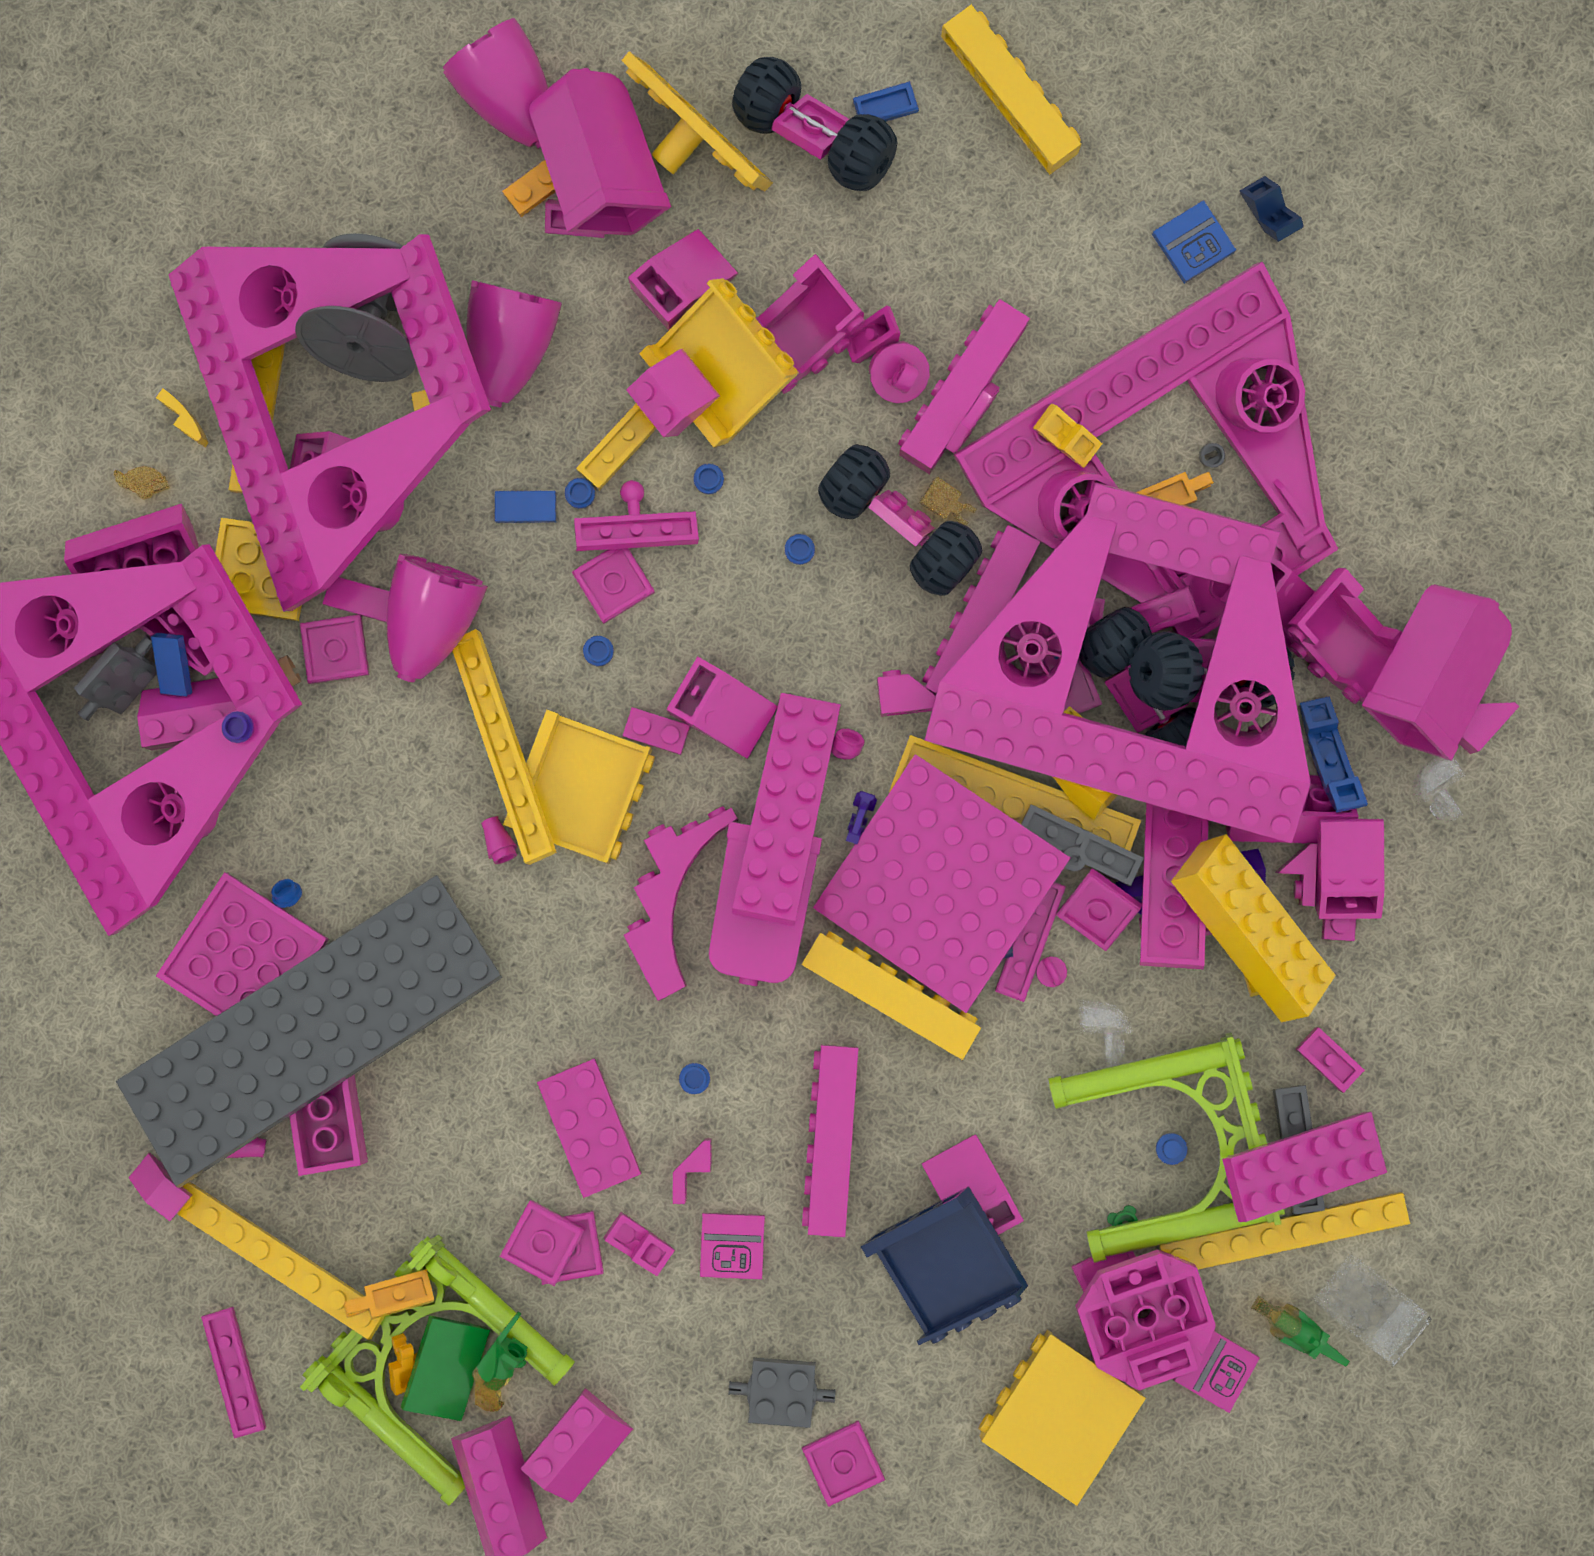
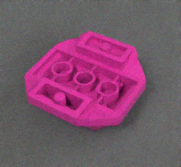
[1075,1249,1216,1390]

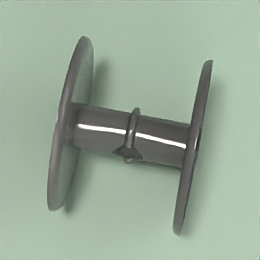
[295,233,416,382]

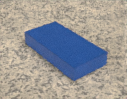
[853,81,919,122]
[495,491,556,523]
[151,633,192,697]

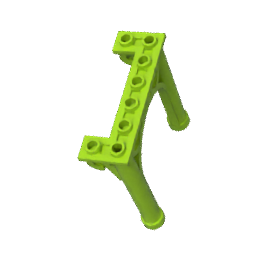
[1048,1032,1285,1263]
[300,1234,575,1506]

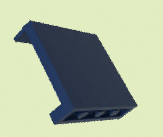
[861,1186,1028,1345]

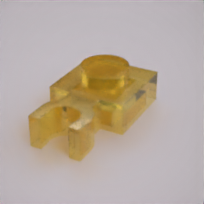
[919,477,977,526]

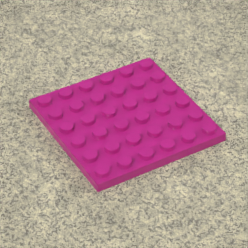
[813,754,1071,1013]

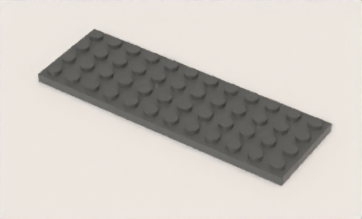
[116,875,503,1188]

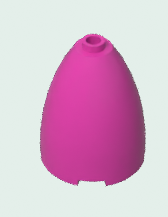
[443,18,548,149]
[466,280,562,408]
[387,554,488,683]

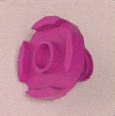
[869,341,930,403]

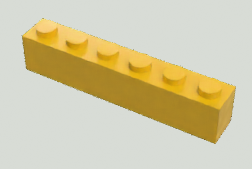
[941,4,1081,175]
[801,931,981,1060]

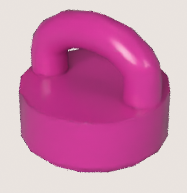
[831,729,865,760]
[1036,956,1067,987]

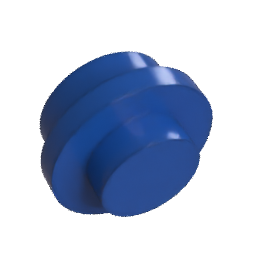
[694,464,724,494]
[565,478,595,509]
[785,534,815,565]
[583,636,614,666]
[271,879,302,908]
[679,1063,710,1094]
[1156,1133,1187,1165]

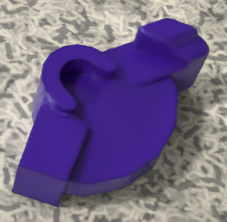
[846,791,877,844]

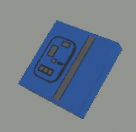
[1152,200,1236,284]

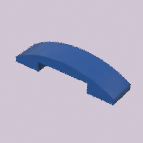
[1299,696,1368,813]

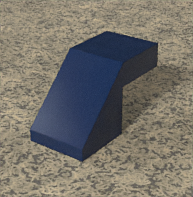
[1239,176,1304,242]

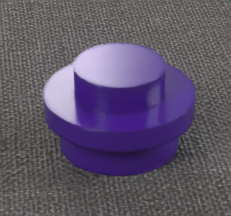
[222,711,254,743]

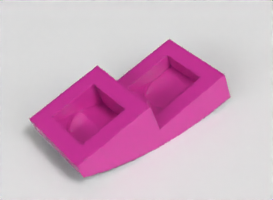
[603,1212,675,1276]

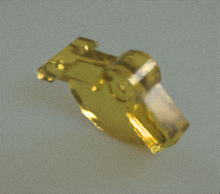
[114,466,170,500]

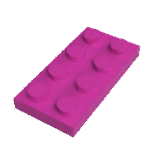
[537,1058,641,1198]

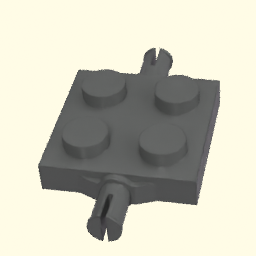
[74,634,157,721]
[728,1357,835,1428]

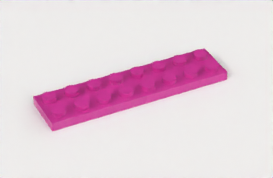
[732,693,841,926]

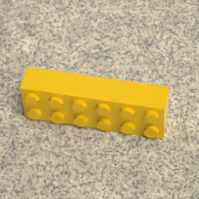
[1171,834,1336,1023]

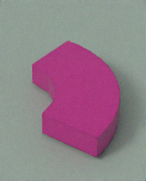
[945,382,1000,453]

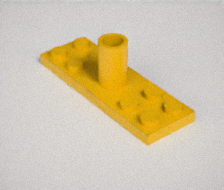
[621,51,773,192]

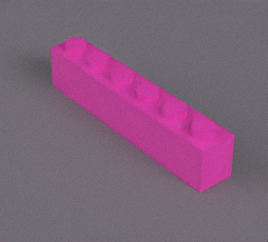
[898,299,1030,475]
[922,525,1041,696]
[802,1044,858,1237]

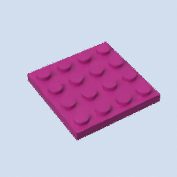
[156,872,329,1016]

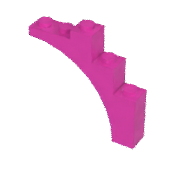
[623,806,738,1001]

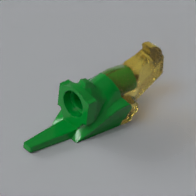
[1251,1295,1350,1367]
[472,1311,528,1412]

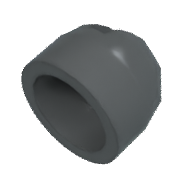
[1199,443,1225,468]

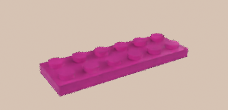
[1140,803,1208,970]
[1222,1112,1387,1222]

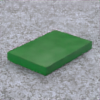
[401,1315,490,1421]

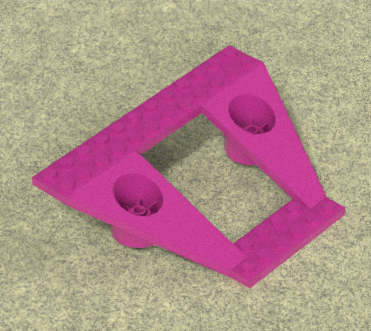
[168,234,491,612]
[953,262,1338,639]
[925,482,1311,843]
[0,544,302,936]

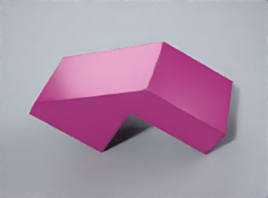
[673,1138,712,1204]
[129,1153,192,1221]

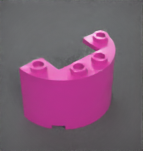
[756,254,865,394]
[1285,568,1402,704]

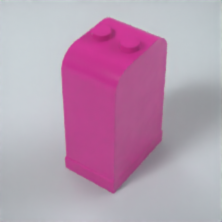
[529,68,671,235]
[1362,584,1512,761]
[709,822,822,986]

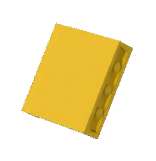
[639,278,799,448]
[503,709,655,864]
[978,1329,1146,1506]

